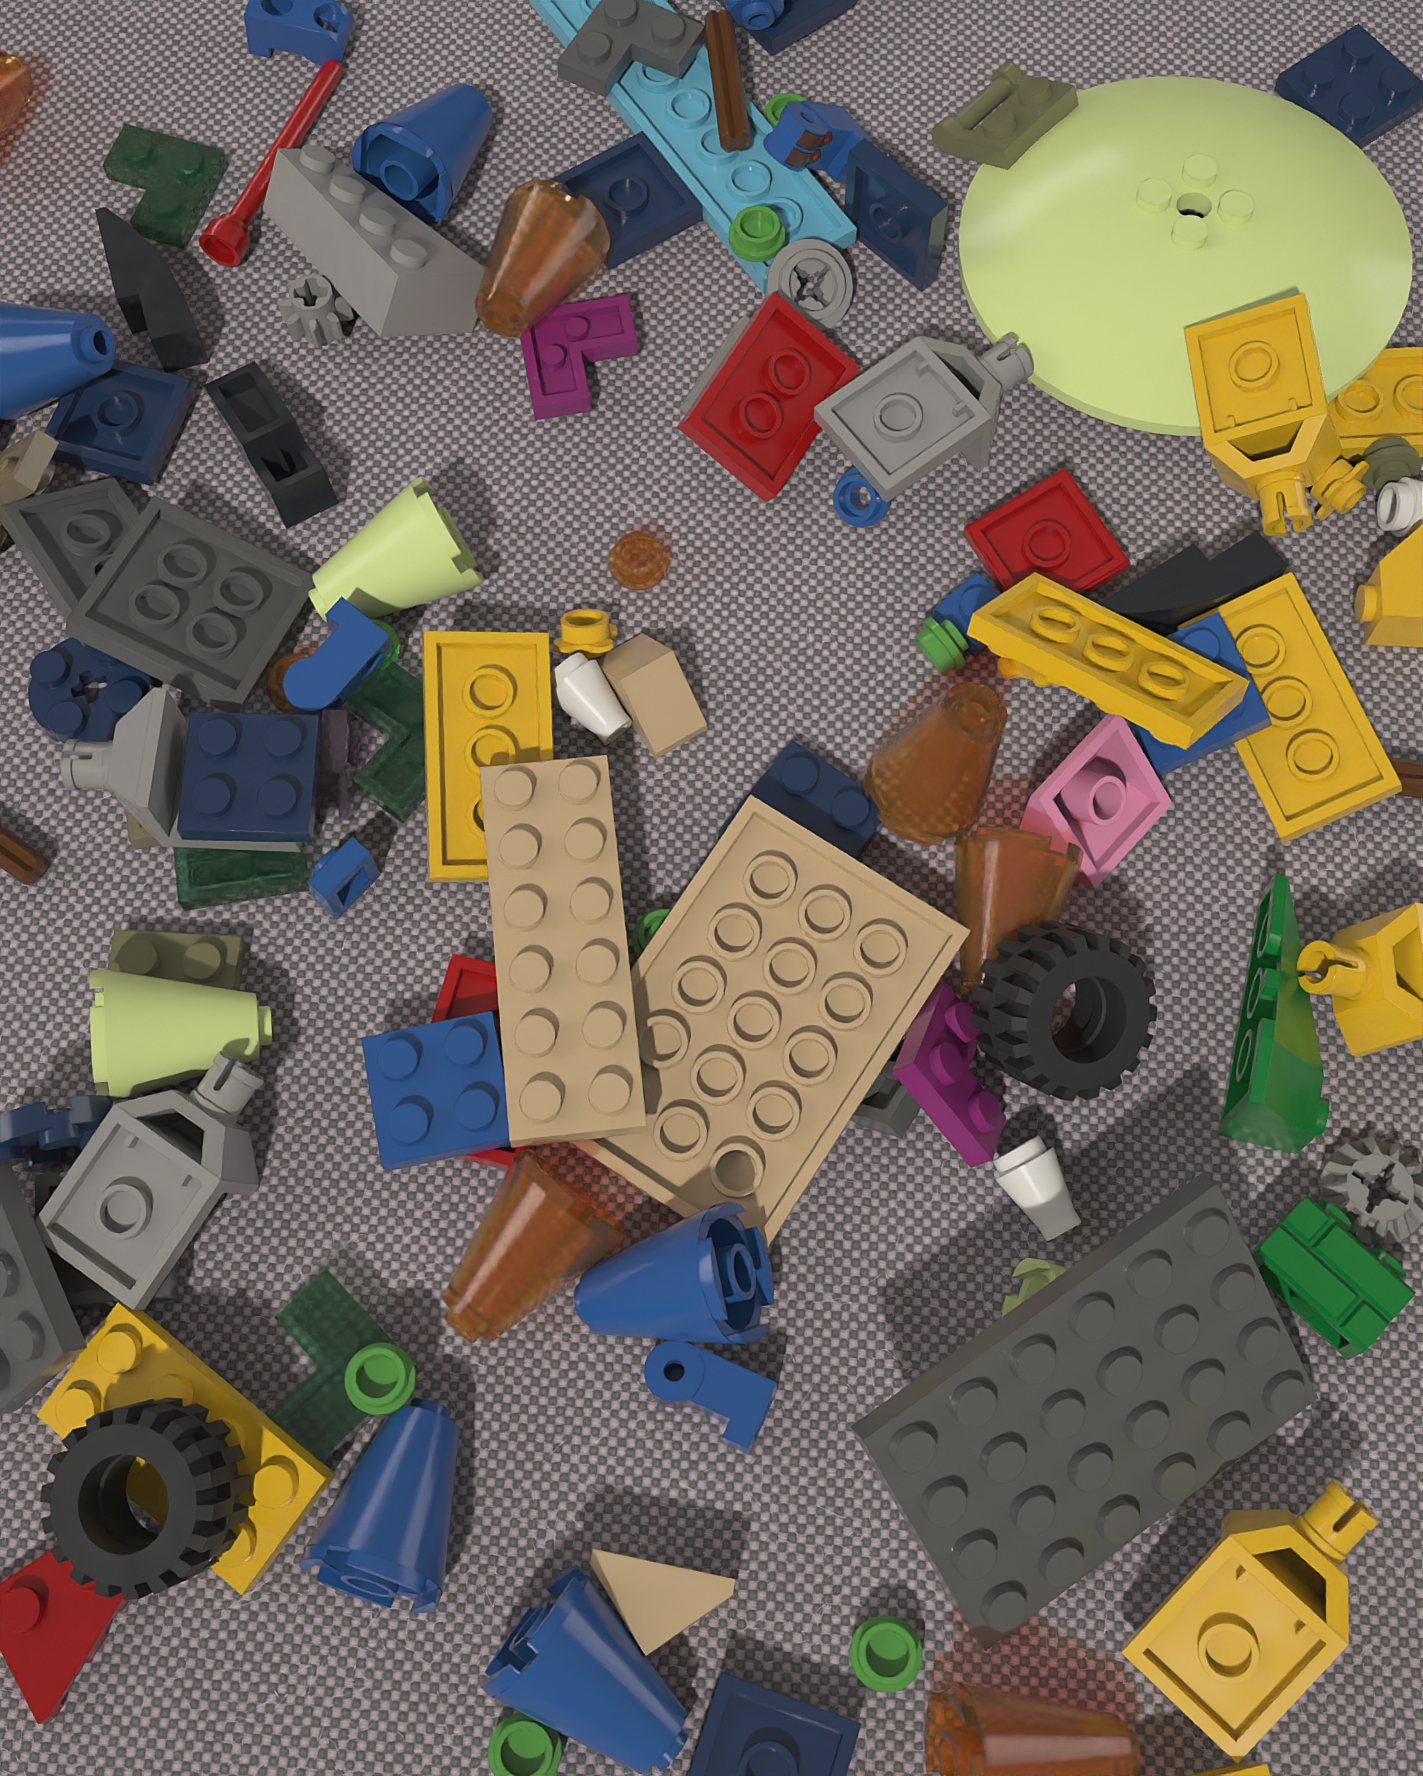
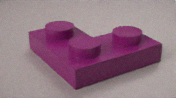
[515,294,638,421]
[892,982,1006,1168]

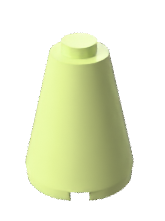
[308,476,484,623]
[89,970,272,1102]

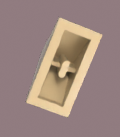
[596,633,707,760]
[590,1549,736,1656]

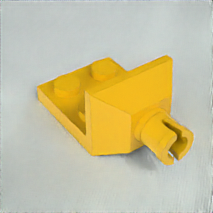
[1184,292,1342,537]
[1297,902,1423,1057]
[1121,1479,1380,1764]

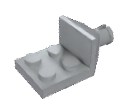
[814,335,1033,503]
[61,687,302,852]
[34,1051,265,1310]

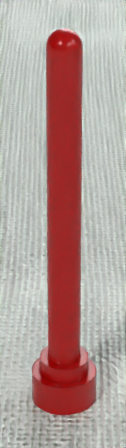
[199,59,343,267]

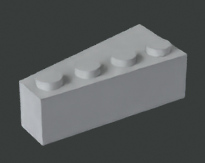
[262,145,492,337]

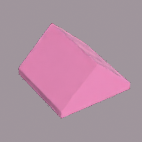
[1018,713,1173,889]

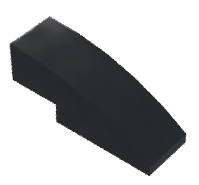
[95,207,209,373]
[203,361,339,529]
[1099,530,1288,637]

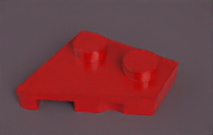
[0,1551,130,1724]

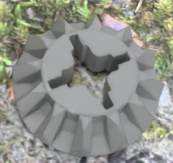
[764,239,853,332]
[1320,1136,1423,1245]

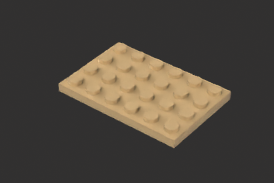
[567,794,970,1250]

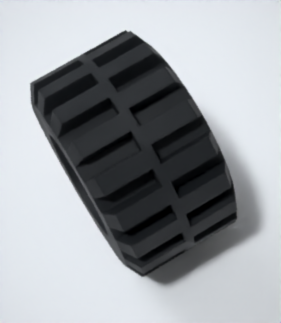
[970,920,1158,1101]
[40,1397,250,1600]

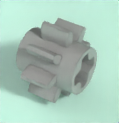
[278,272,354,348]

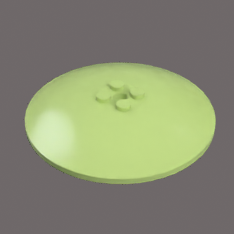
[957,76,1413,436]

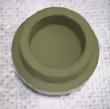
[1361,438,1422,491]

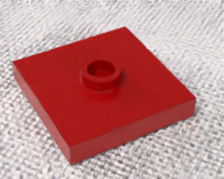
[963,468,1131,597]

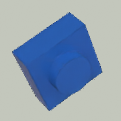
[933,572,1001,658]
[307,837,381,920]

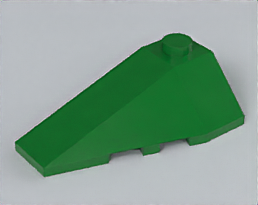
[1218,874,1330,1154]

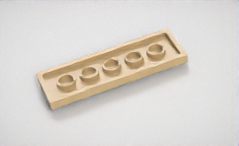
[479,755,647,1147]

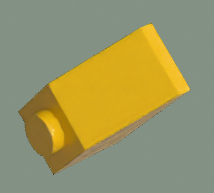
[1354,524,1423,648]

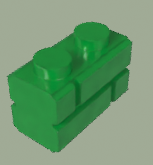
[1250,1195,1416,1360]

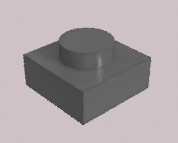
[851,1061,921,1139]

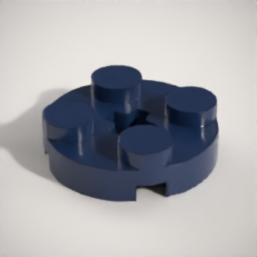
[28,637,156,744]
[0,1095,113,1172]

